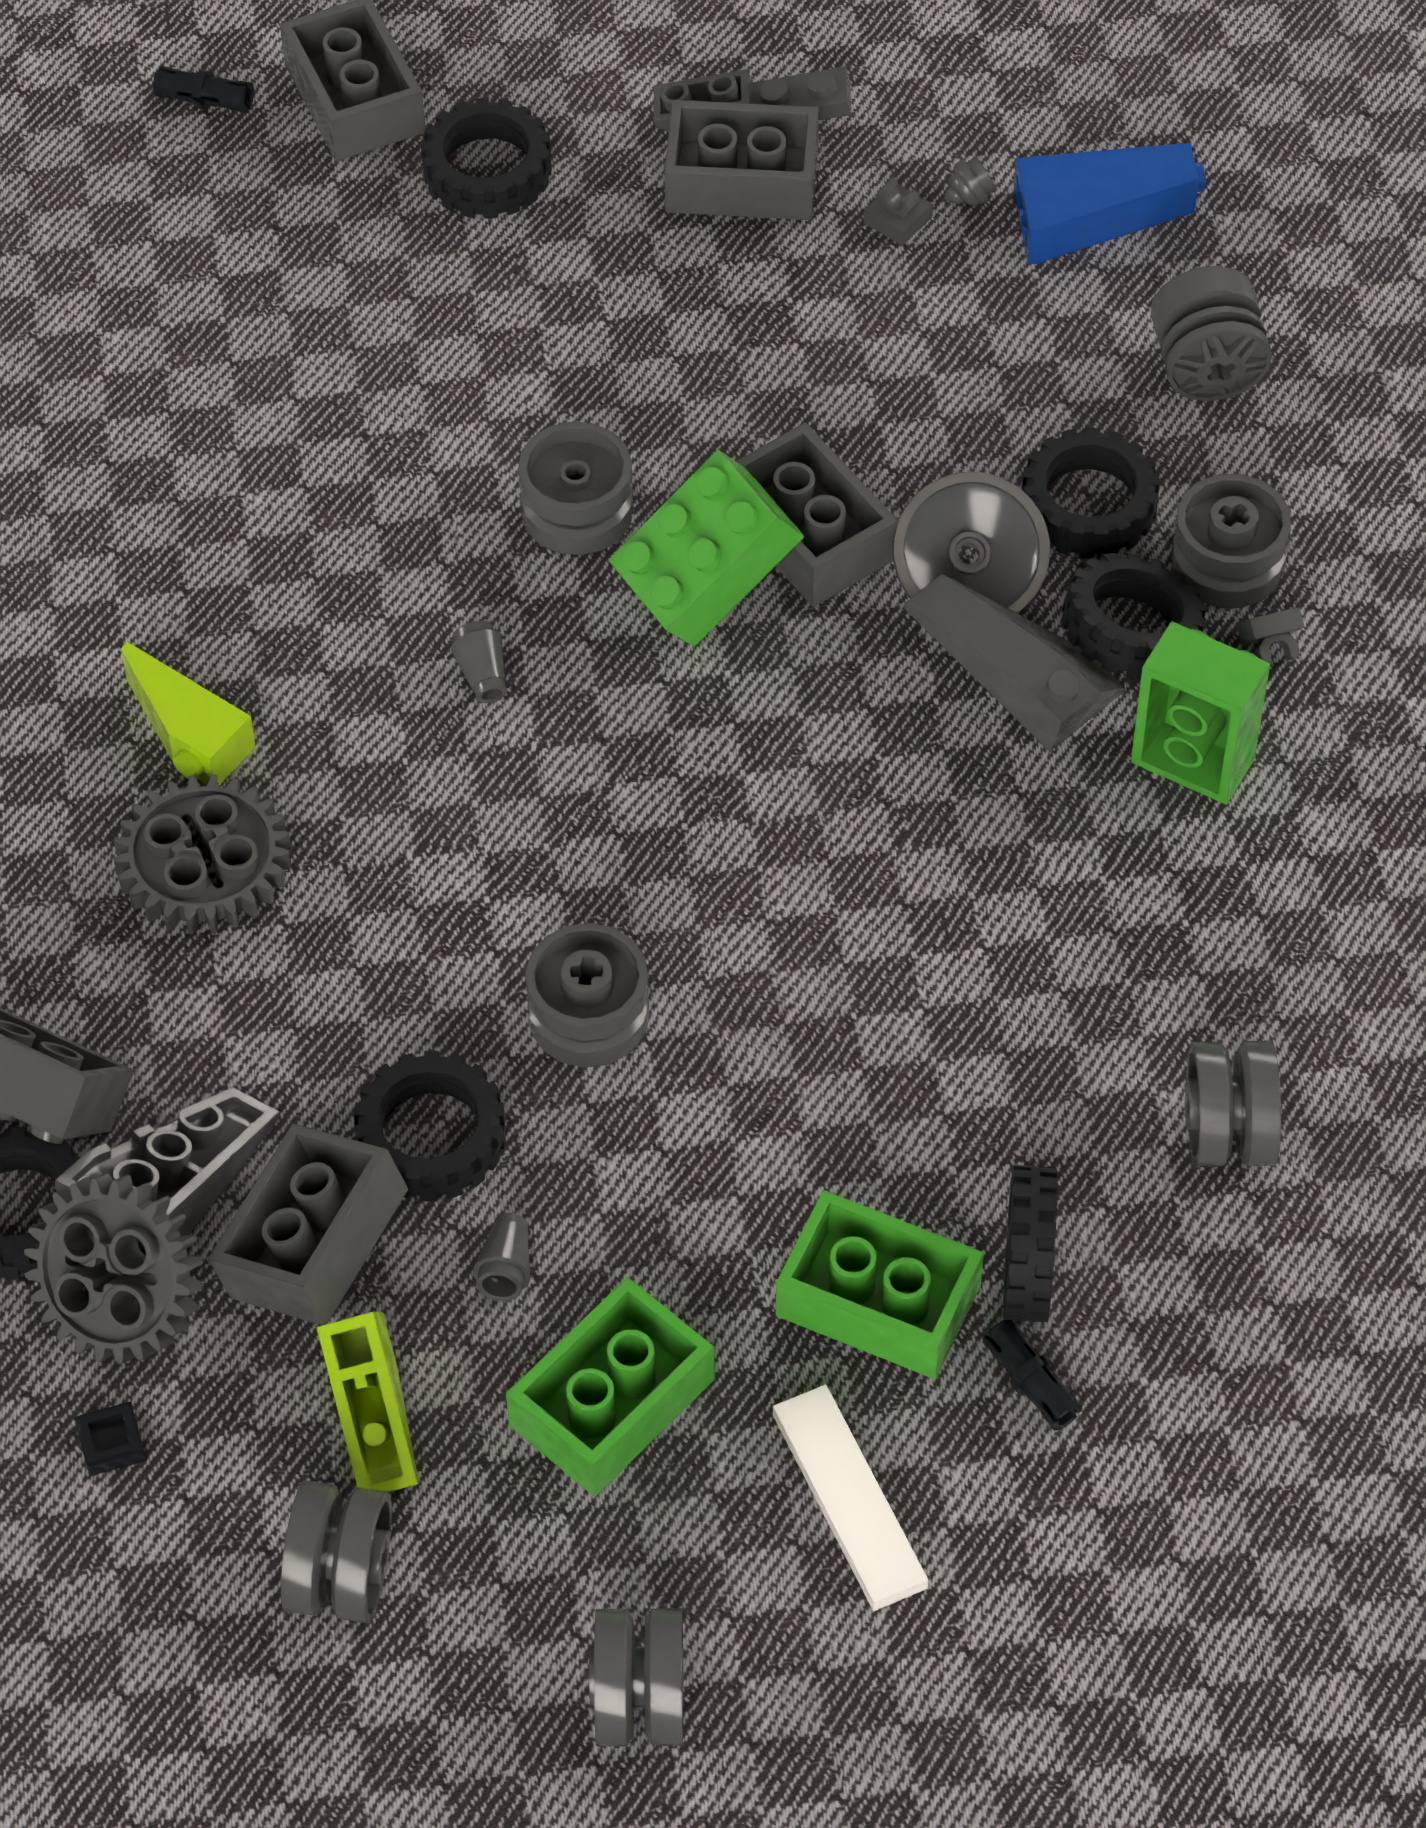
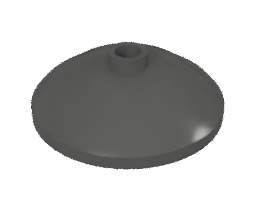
[893,471,1050,614]

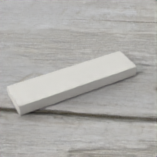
[773,1384,928,1612]

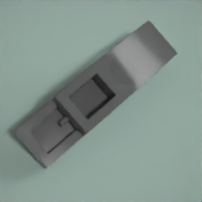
[654,66,851,131]

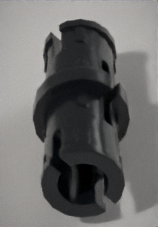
[153,66,254,113]
[982,1320,1082,1430]

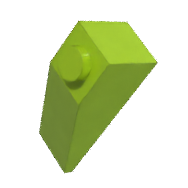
[121,642,256,786]
[316,1312,419,1492]

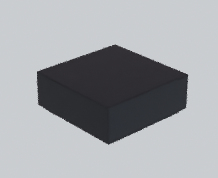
[74,1401,147,1477]

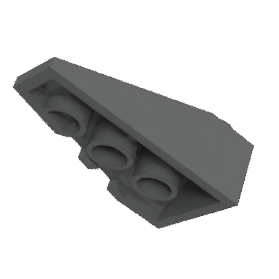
[904,574,1125,752]
[55,1087,280,1275]

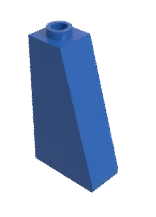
[1013,143,1205,265]

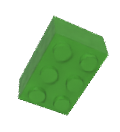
[608,449,805,647]
[1131,621,1270,805]
[776,1190,984,1380]
[506,1277,715,1497]

